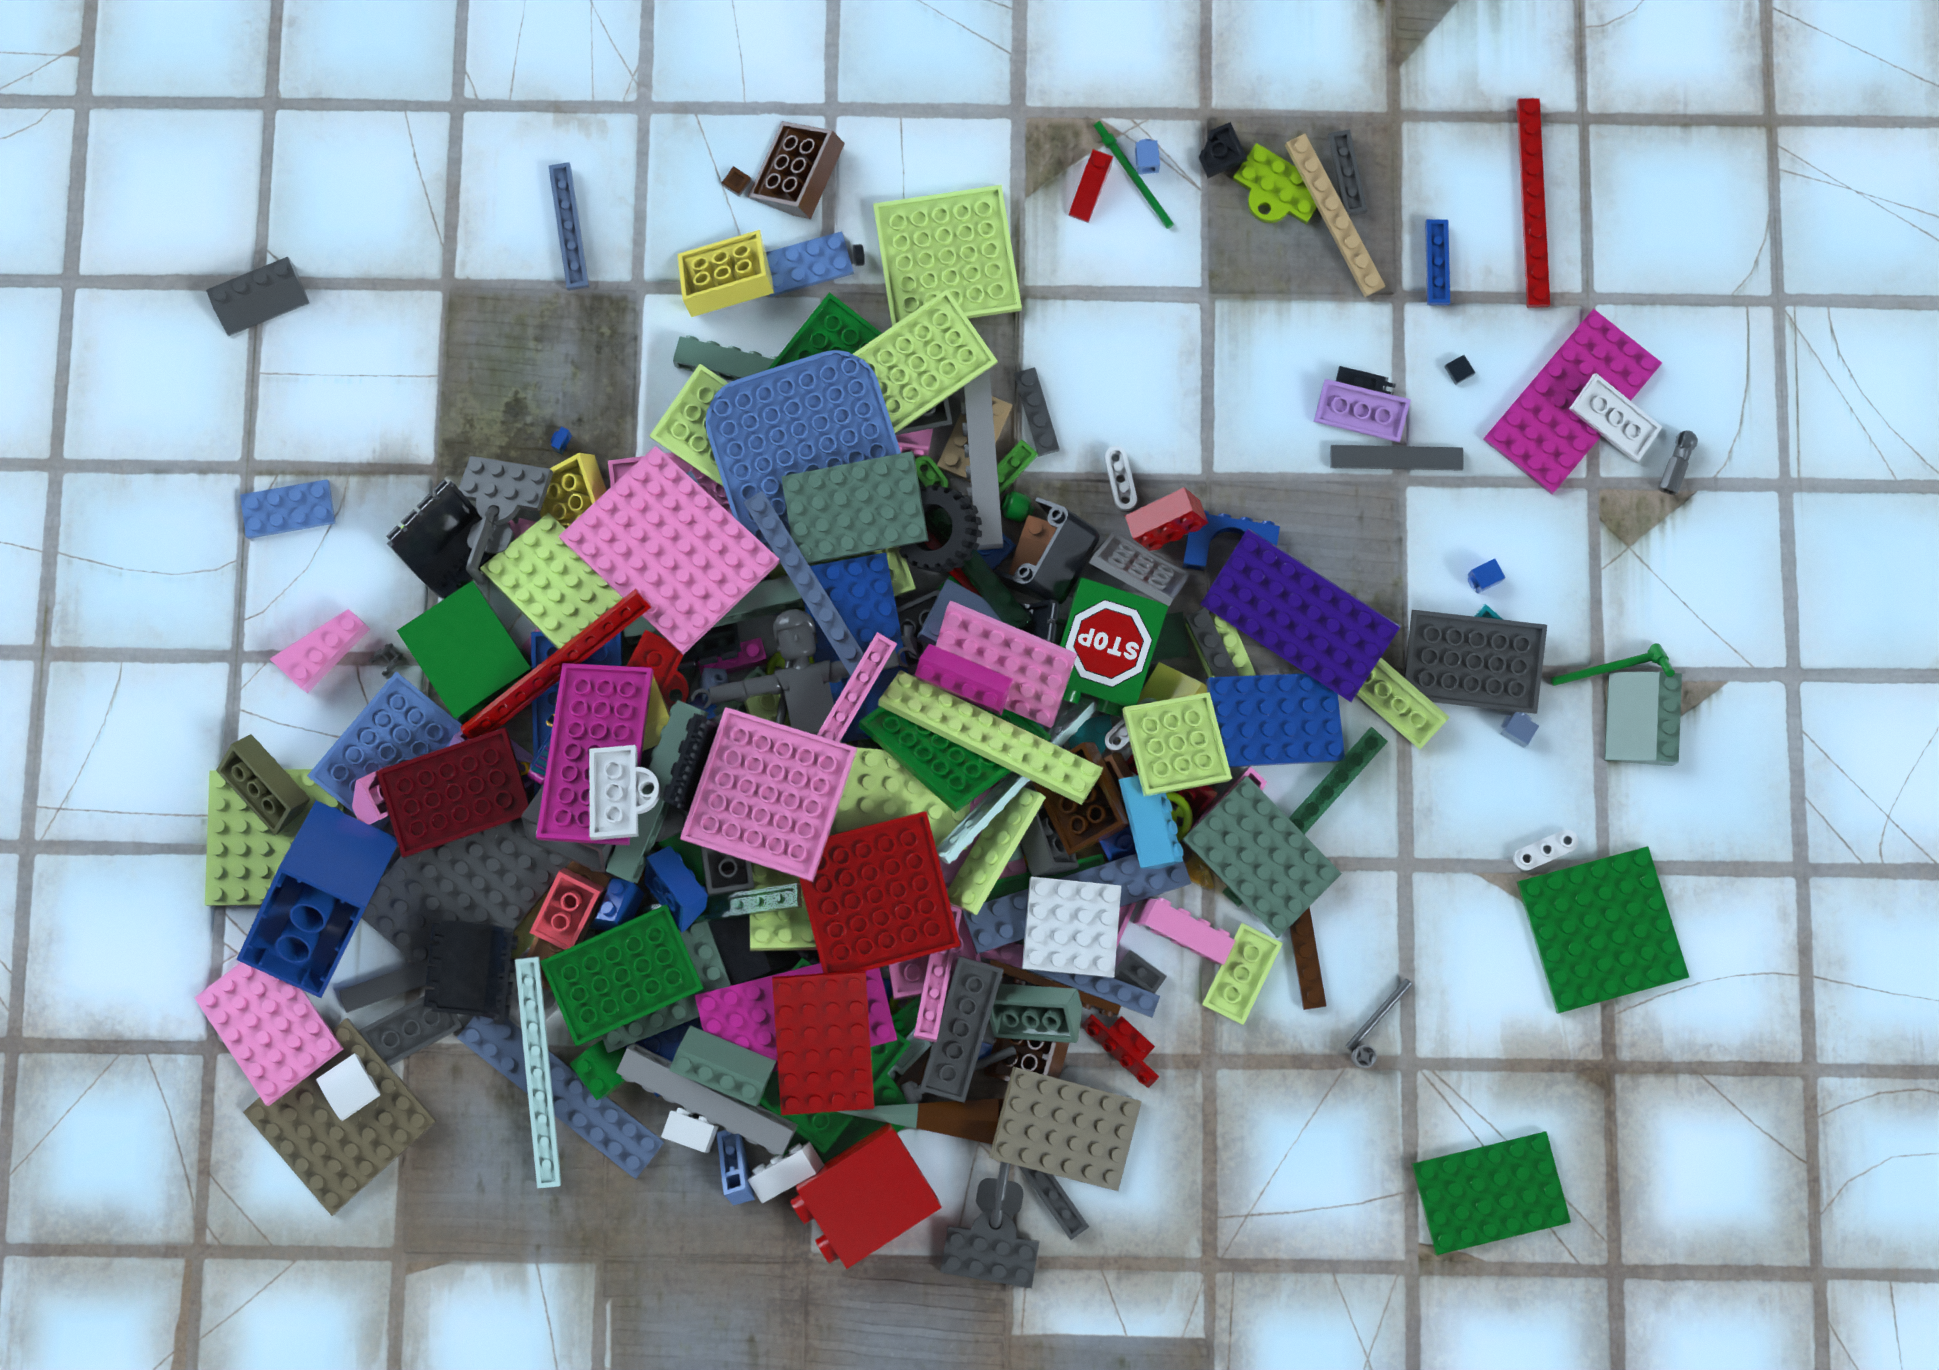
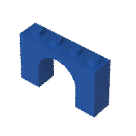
[1182,510,1280,571]

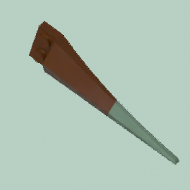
[837,1098,1004,1144]

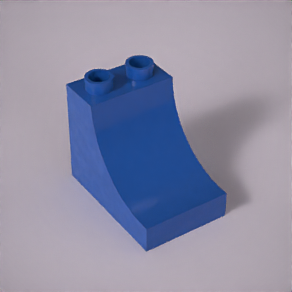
[236,800,398,998]

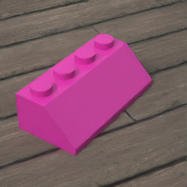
[915,644,1013,716]

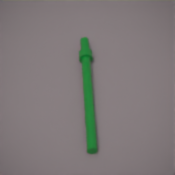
[1093,121,1174,229]

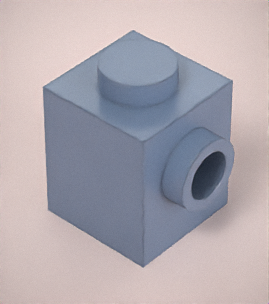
[699,668,729,703]
[1501,712,1539,748]

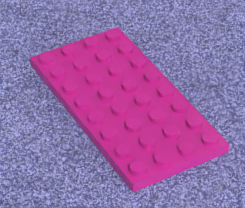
[1483,308,1662,495]
[536,663,654,845]
[695,963,897,1072]

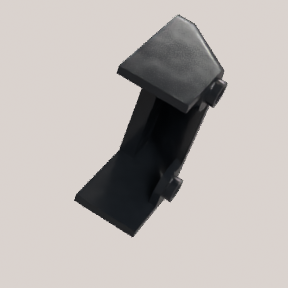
[994,497,1100,604]

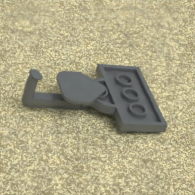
[459,456,553,585]
[940,1161,1039,1288]

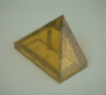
[1185,852,1214,891]

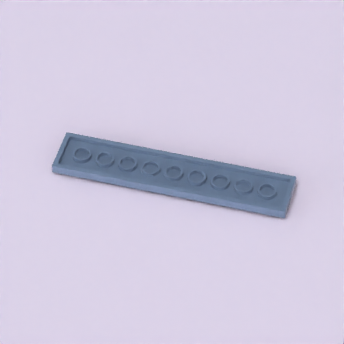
[962,854,1191,954]
[457,1016,665,1179]

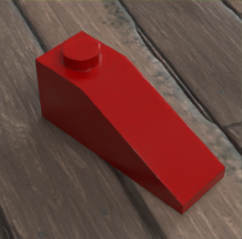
[1068,149,1113,223]

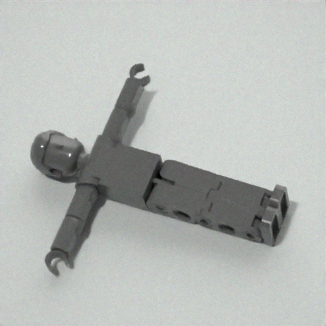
[691,609,917,743]

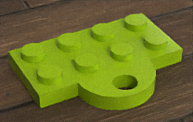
[1233,143,1317,225]

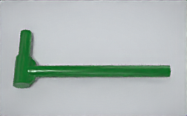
[1550,643,1675,686]

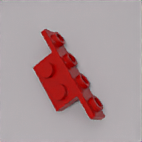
[1081,1014,1159,1088]

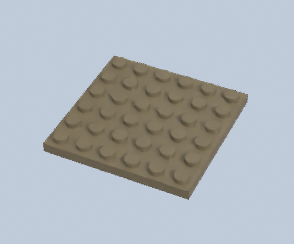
[243,1018,437,1216]

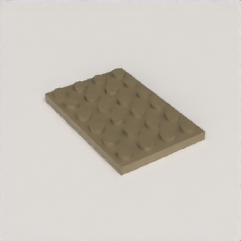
[989,1067,1142,1191]

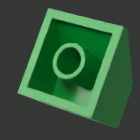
[570,1039,626,1100]

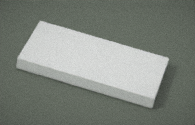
[1569,373,1662,463]

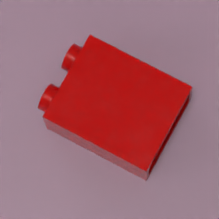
[790,1123,942,1269]

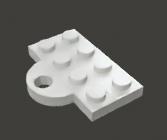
[589,745,661,840]

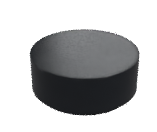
[853,244,865,266]

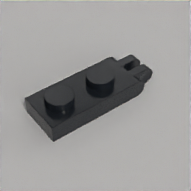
[1335,366,1396,395]

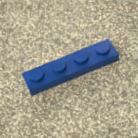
[1425,219,1450,306]

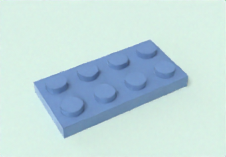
[766,231,854,297]
[240,479,336,539]

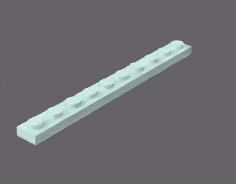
[936,697,1097,864]
[515,956,561,1188]

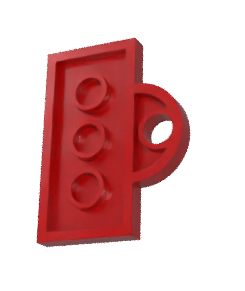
[626,629,688,712]

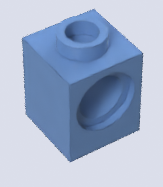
[1135,139,1160,175]

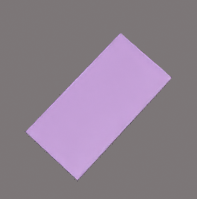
[1314,379,1411,442]

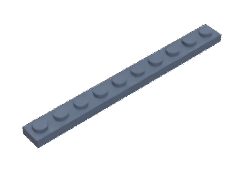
[743,491,878,678]

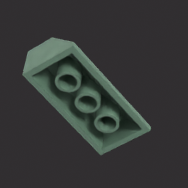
[989,984,1082,1043]
[669,1026,776,1106]

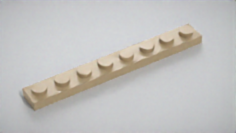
[1285,134,1386,297]

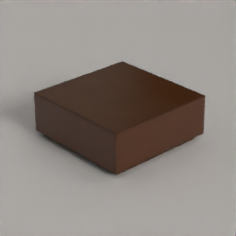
[721,166,752,197]

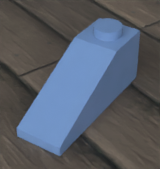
[716,1130,755,1206]

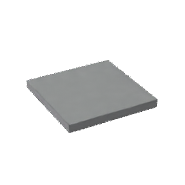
[1090,532,1190,606]

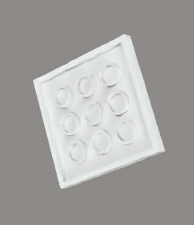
[1022,877,1121,978]

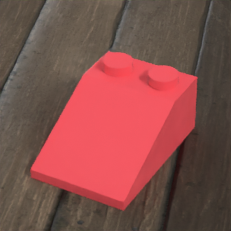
[529,868,605,950]

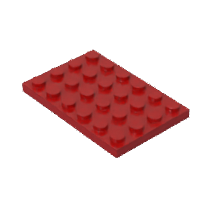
[772,970,874,1115]

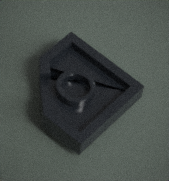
[1199,122,1248,178]

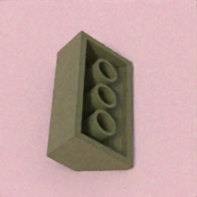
[216,734,310,835]

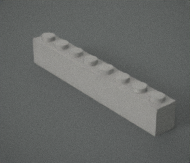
[960,371,1003,550]
[616,1043,798,1155]

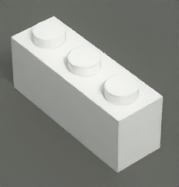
[748,1142,824,1203]

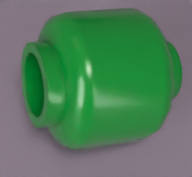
[1000,491,1034,523]

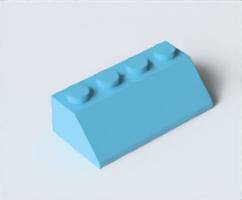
[1119,775,1183,869]

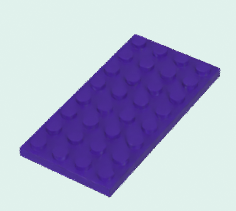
[1200,528,1401,702]

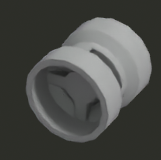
[1351,1045,1377,1068]

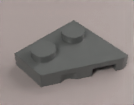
[1113,949,1167,994]

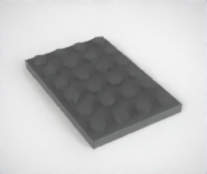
[1404,610,1547,714]

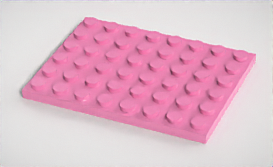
[559,446,780,655]

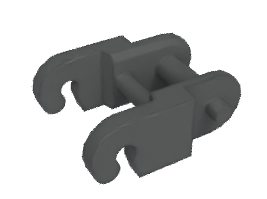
[369,643,403,676]

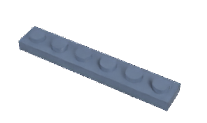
[548,162,589,291]
[1025,969,1160,1018]

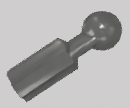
[1658,430,1698,496]

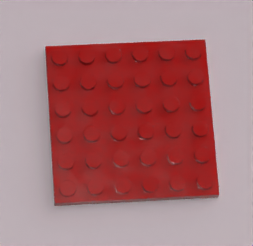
[799,811,961,973]

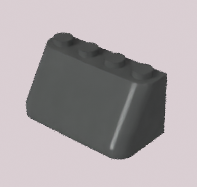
[521,784,616,872]

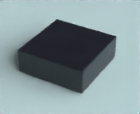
[1444,355,1475,385]

